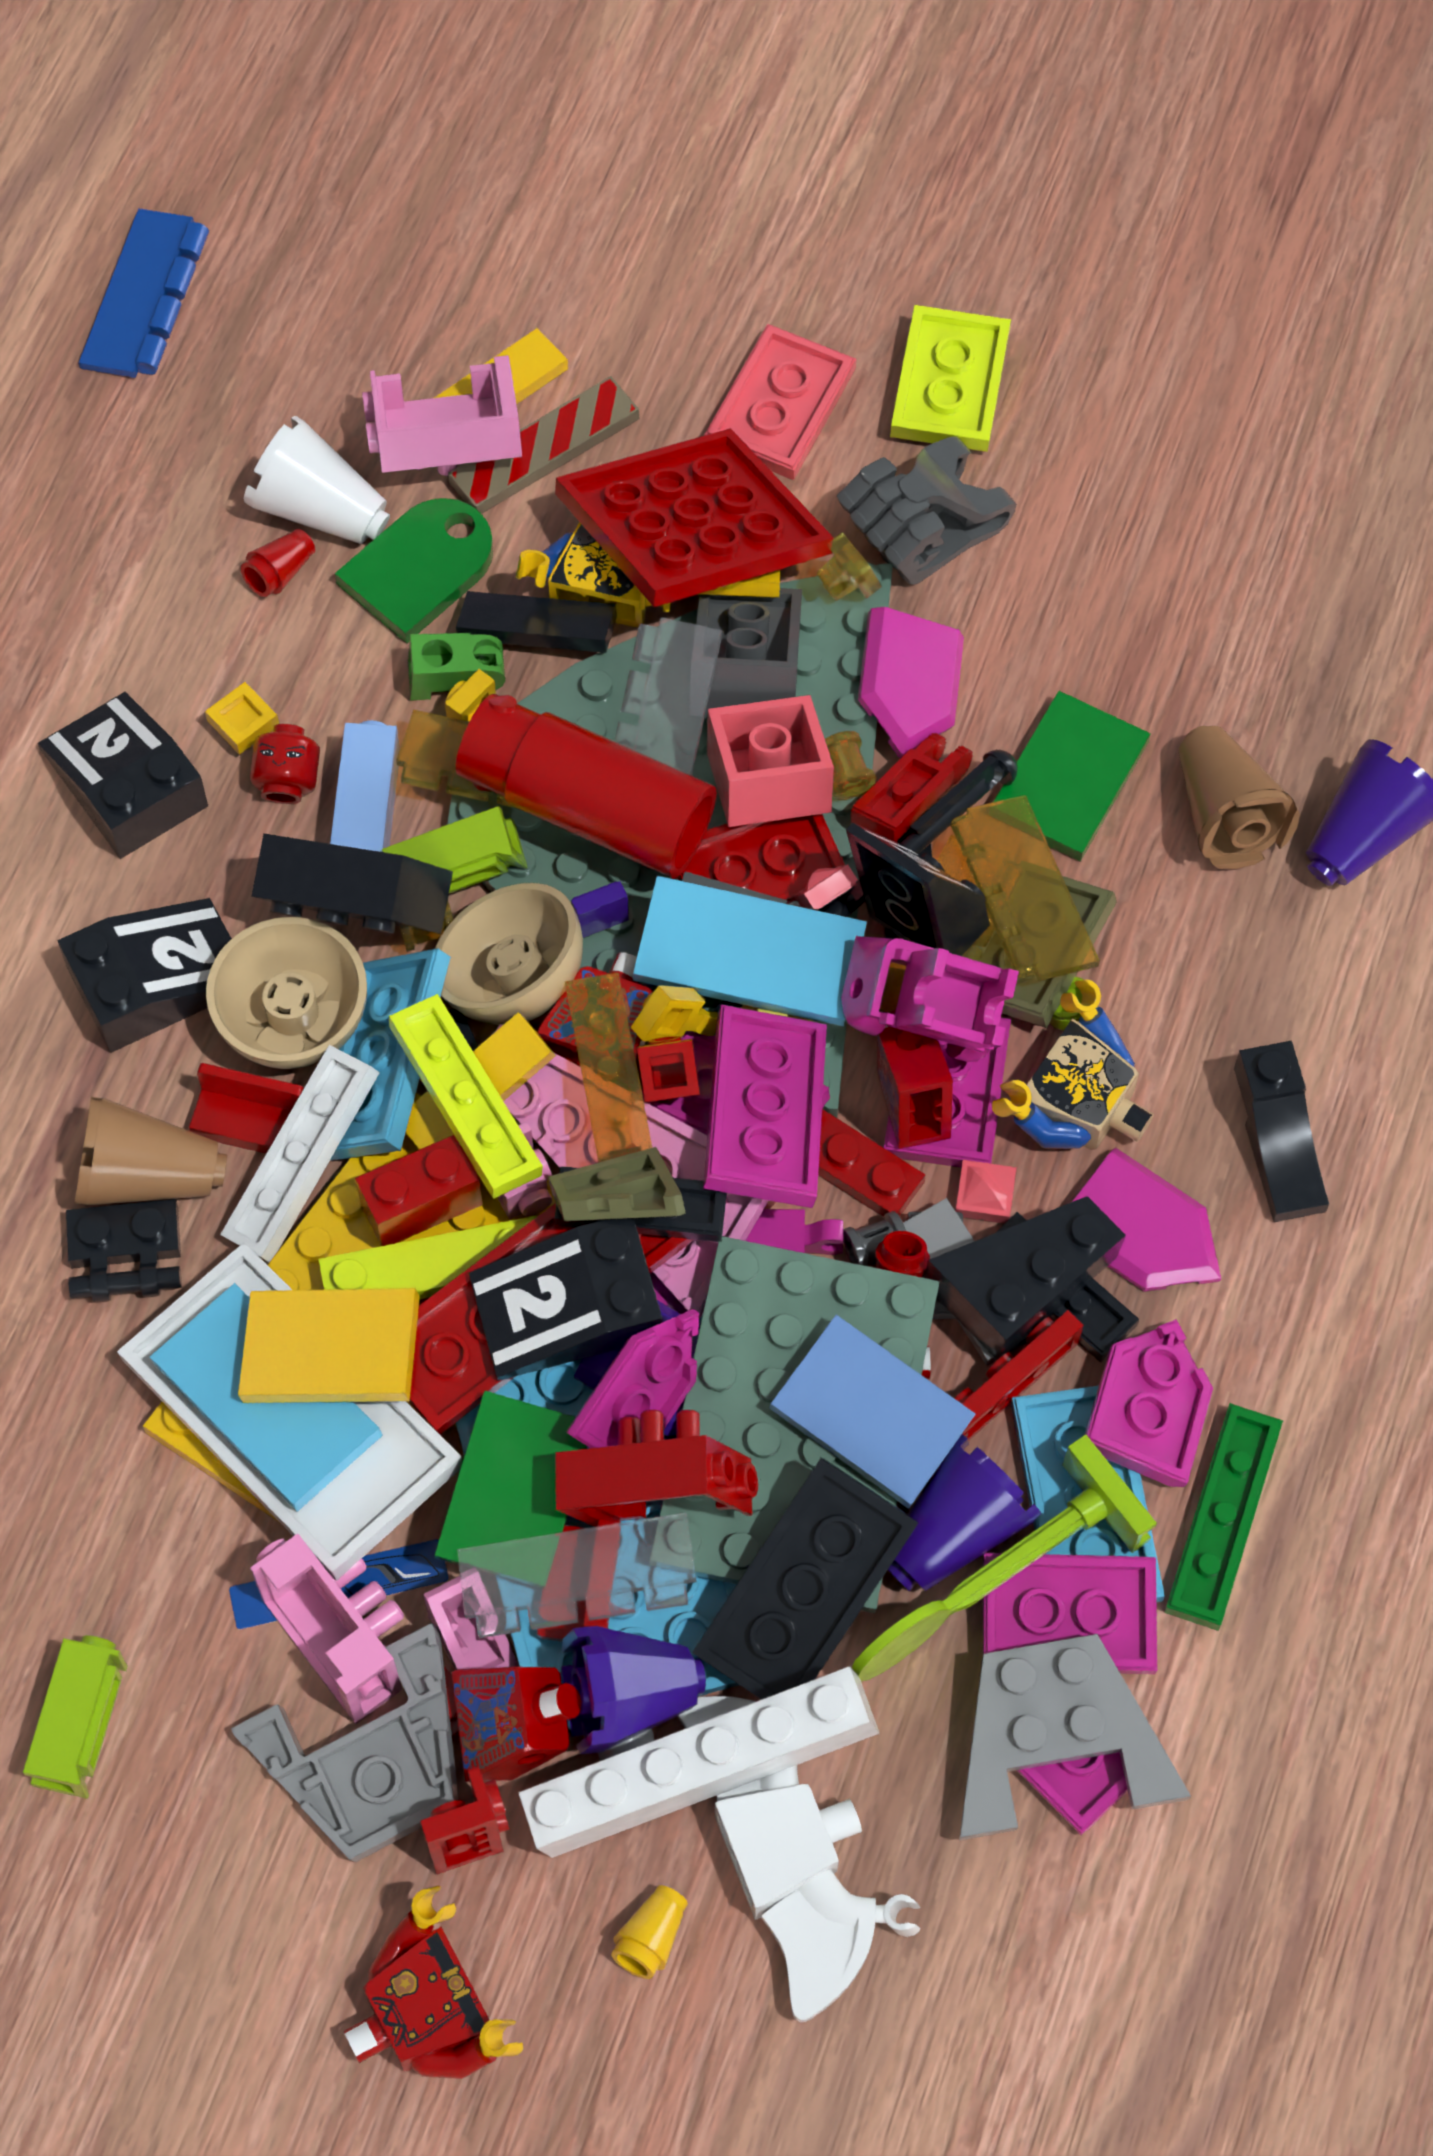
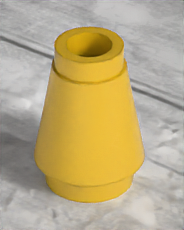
[611,1885,688,1979]

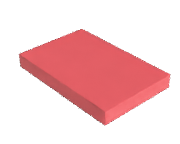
[704,324,856,480]

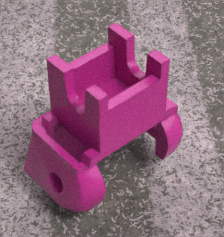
[841,936,1019,1062]

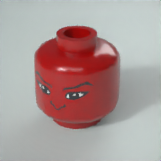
[250,724,320,804]

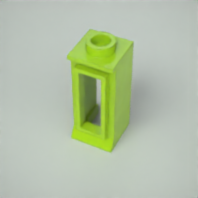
[382,806,528,894]
[23,1635,127,1799]

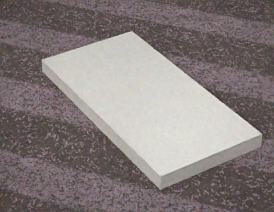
[117,1242,463,1581]

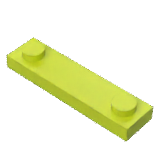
[389,994,543,1199]
[318,1216,537,1300]

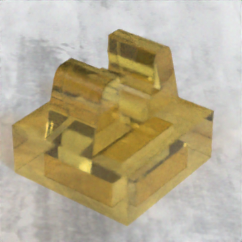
[816,532,882,601]

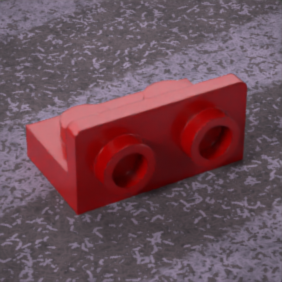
[420,1766,510,1874]

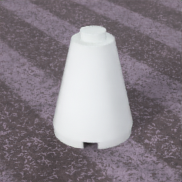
[244,416,390,544]

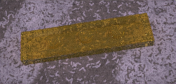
[565,973,652,1163]

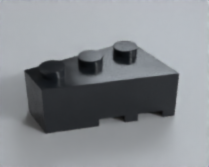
[251,833,453,934]
[923,1196,1126,1360]

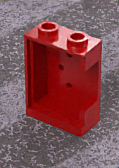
[556,1409,758,1528]

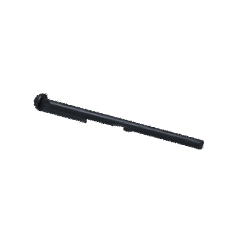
[713,749,1018,1012]

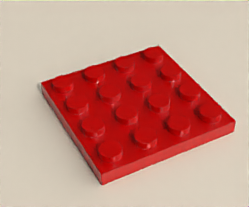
[555,428,834,607]

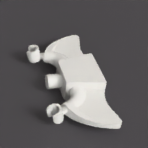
[678,1696,921,2022]

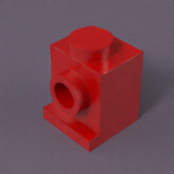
[637,1036,700,1102]

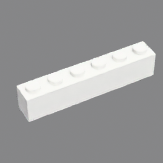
[519,1666,880,1858]

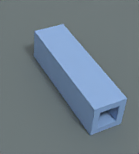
[330,720,400,852]

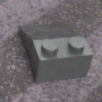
[690,588,802,718]

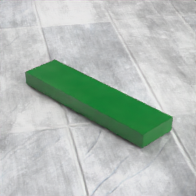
[1164,1403,1283,1631]

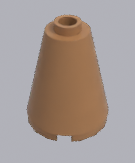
[1178,726,1300,869]
[75,1097,227,1206]

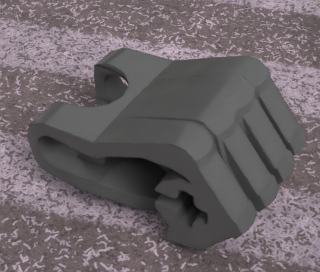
[837,437,1017,585]

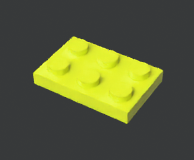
[890,305,1011,452]

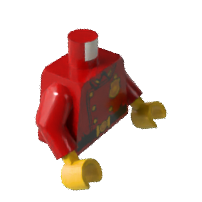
[343,1885,523,2079]

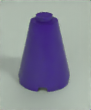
[1306,739,1433,886]
[888,1434,1042,1591]

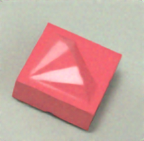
[794,865,858,911]
[955,1160,1017,1224]

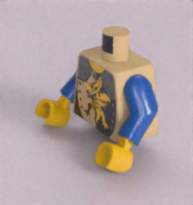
[992,979,1154,1149]

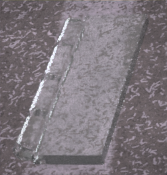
[614,617,723,776]
[457,1512,697,1638]

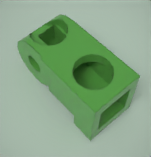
[407,633,506,700]

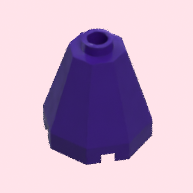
[561,1626,706,1755]

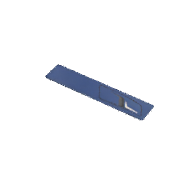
[229,1539,449,1629]

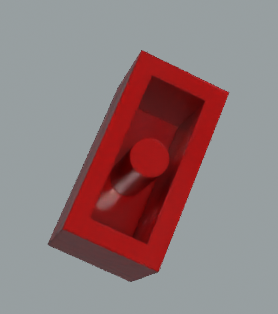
[355,1135,483,1246]

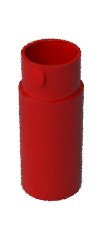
[455,694,717,879]

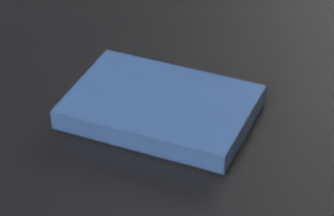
[769,1315,975,1509]

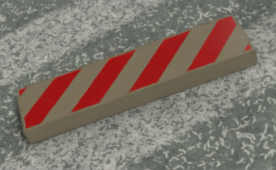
[448,376,639,514]

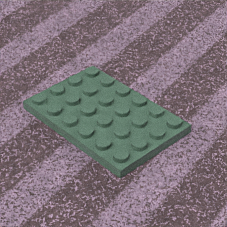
[650,1236,940,1613]

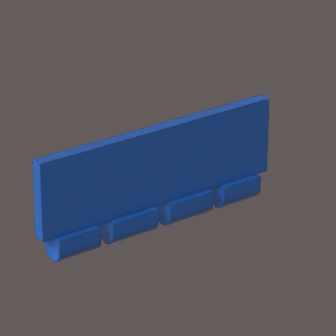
[79,208,209,378]

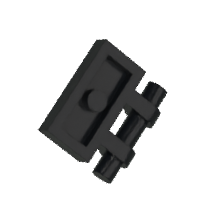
[66,1199,182,1302]

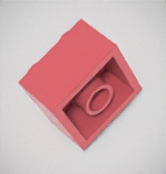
[707,695,834,827]

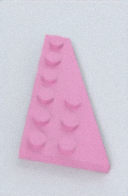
[495,1024,769,1319]

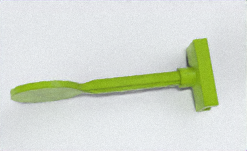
[851,1434,1157,1682]

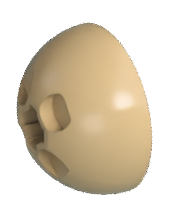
[435,883,583,1025]
[206,917,367,1069]

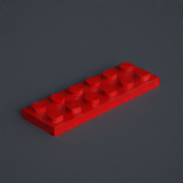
[409,1145,694,1435]

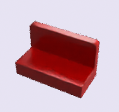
[189,1063,304,1154]

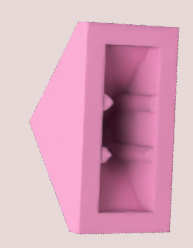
[423,1568,519,1670]

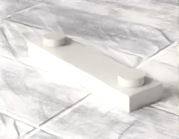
[220,1045,380,1262]

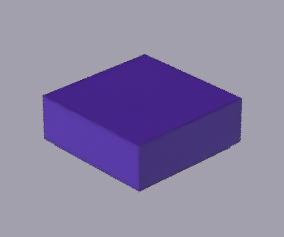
[571,881,629,938]

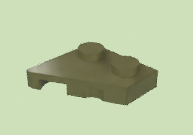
[548,1147,686,1221]

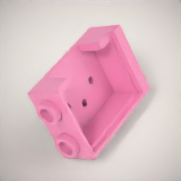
[362,355,522,476]
[250,1534,404,1724]

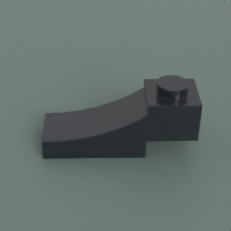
[1234,1040,1329,1222]

